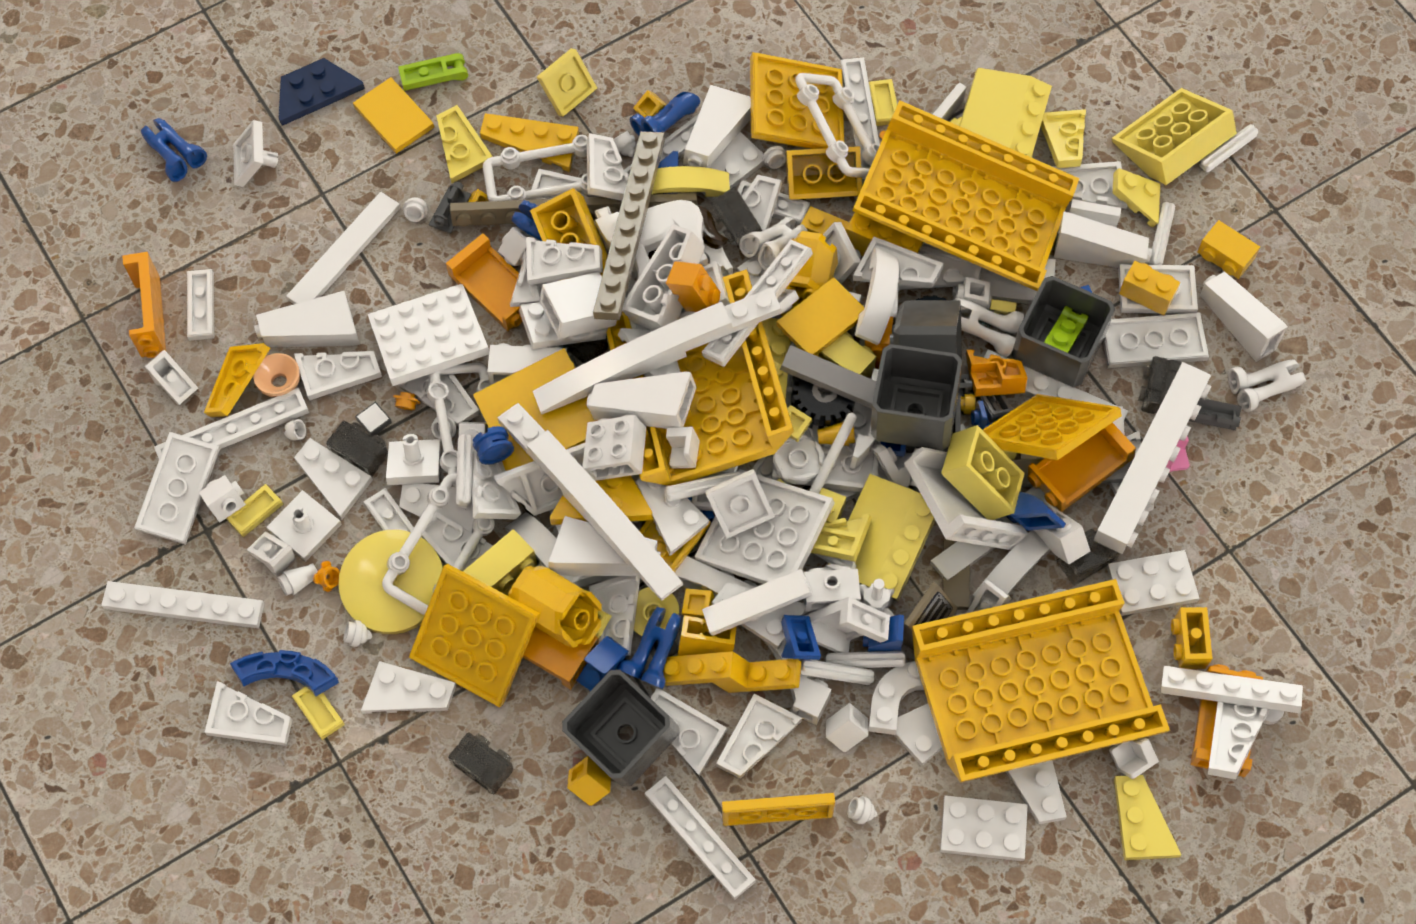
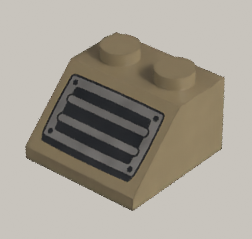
[903,582,958,650]

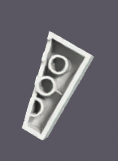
[622,224,705,331]

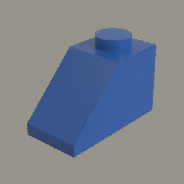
[863,615,904,652]

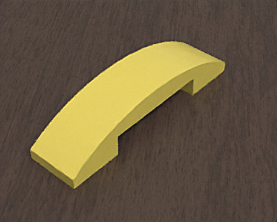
[652,166,730,197]

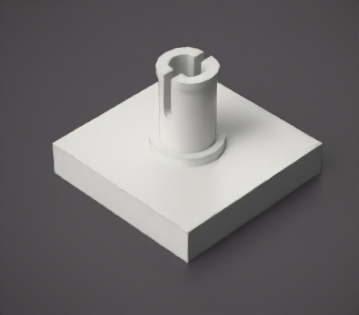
[233,120,278,187]
[823,222,861,284]
[386,434,441,485]
[705,469,775,539]
[266,490,342,562]

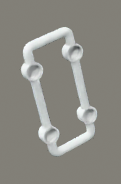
[795,73,880,178]
[483,135,592,201]
[427,363,492,487]
[382,473,495,615]

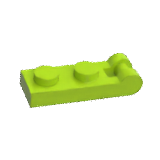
[398,53,468,91]
[1044,306,1089,353]

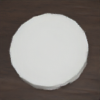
[772,435,824,484]

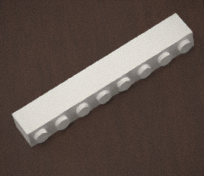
[1094,362,1211,554]

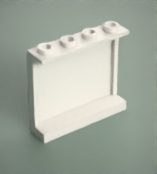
[904,447,1028,550]

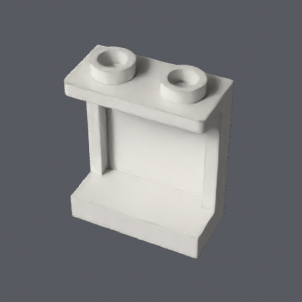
[807,597,890,653]

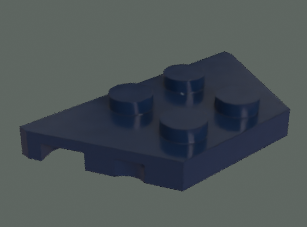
[279,58,365,126]

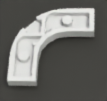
[868,661,924,735]

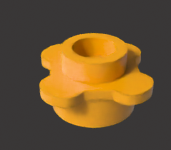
[393,392,420,411]
[313,561,340,592]

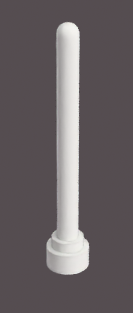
[809,413,857,494]

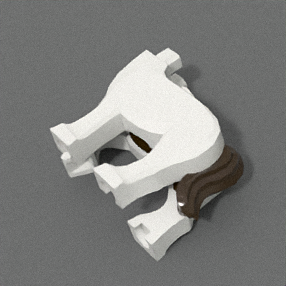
[595,200,733,298]

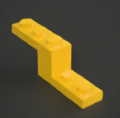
[800,206,924,256]
[663,651,802,693]

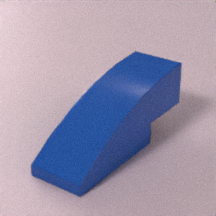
[1006,492,1066,531]

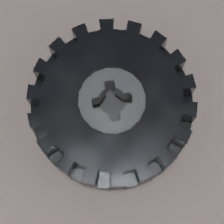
[791,377,855,429]

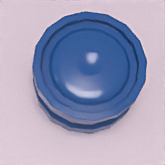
[473,426,514,465]

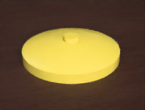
[339,529,443,634]

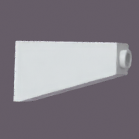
[683,85,751,168]
[1054,212,1152,268]
[1200,271,1288,362]
[254,291,360,348]
[587,372,697,429]
[549,516,661,576]

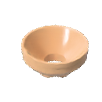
[253,353,300,397]

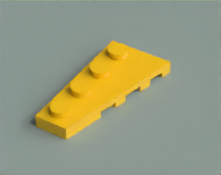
[480,113,579,172]

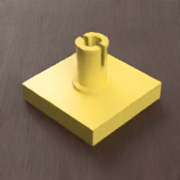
[537,48,597,117]

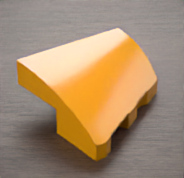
[966,349,1028,397]

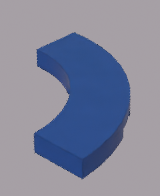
[230,650,339,696]

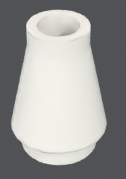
[277,563,318,596]

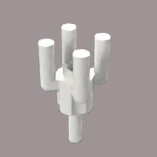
[860,579,894,617]

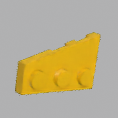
[204,343,270,417]

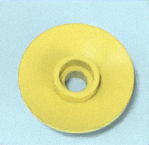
[634,587,680,636]

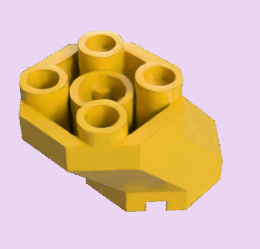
[781,231,838,316]
[508,566,602,648]

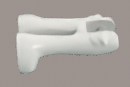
[739,217,808,270]
[955,298,1024,357]
[1228,359,1306,412]

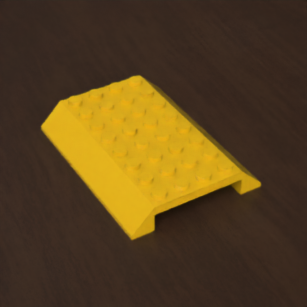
[852,100,1080,291]
[606,269,794,486]
[912,579,1170,783]

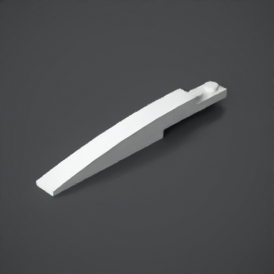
[533,287,782,414]
[497,403,683,601]

